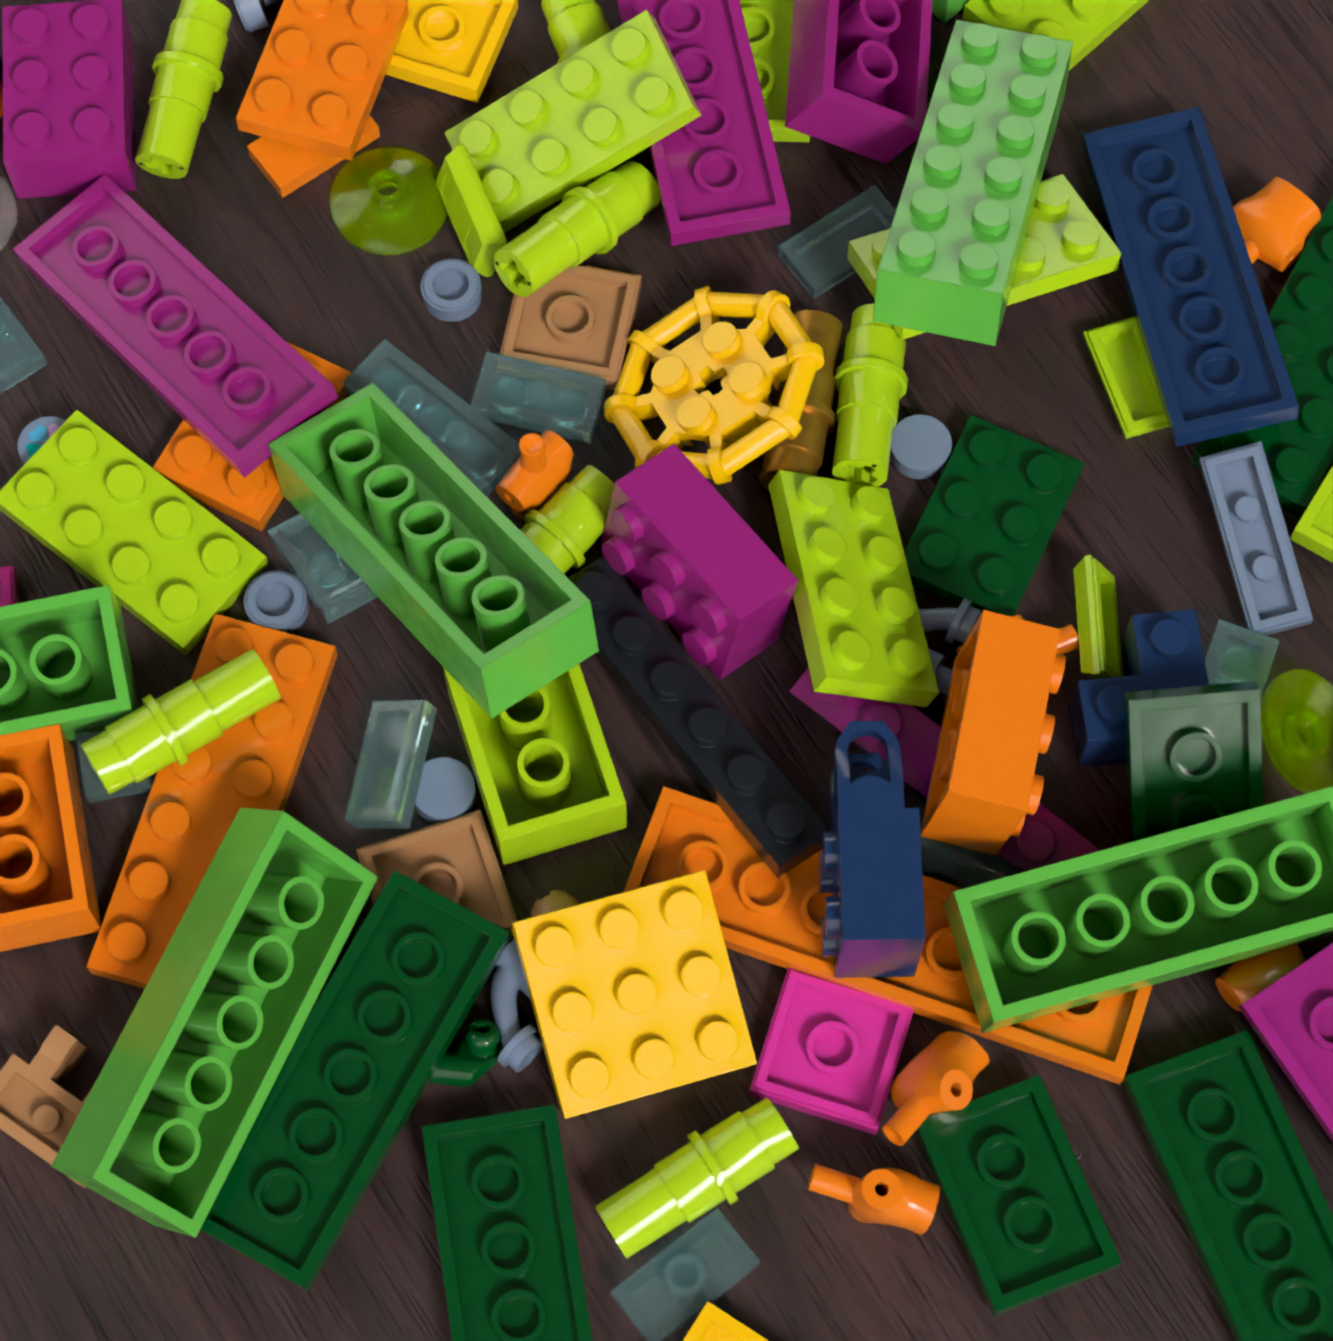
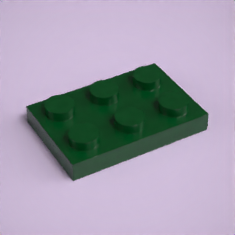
[904,415,1084,616]
[1124,681,1263,843]
[915,1075,1122,1317]

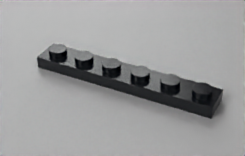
[568,557,831,878]

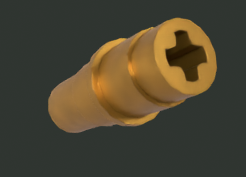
[759,310,843,491]

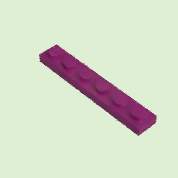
[789,667,1101,872]

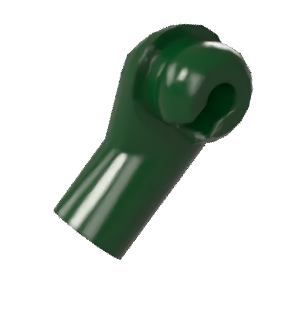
[428,1019,503,1087]

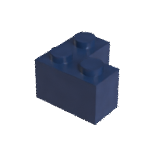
[1068,609,1209,767]

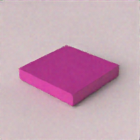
[749,967,914,1135]

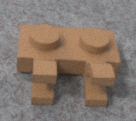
[0,1025,96,1188]

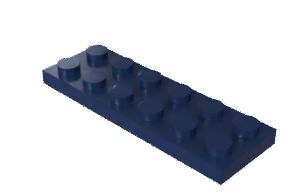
[1083,107,1299,447]

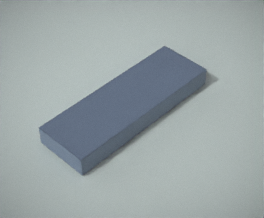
[1199,441,1313,640]

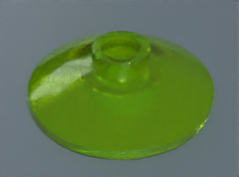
[330,147,447,255]
[1261,669,1333,794]

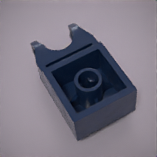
[818,721,926,978]

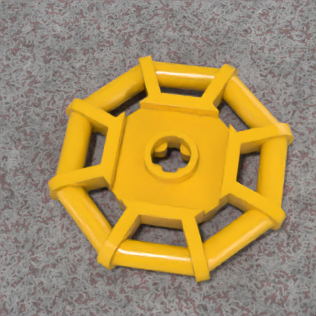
[604,286,825,485]

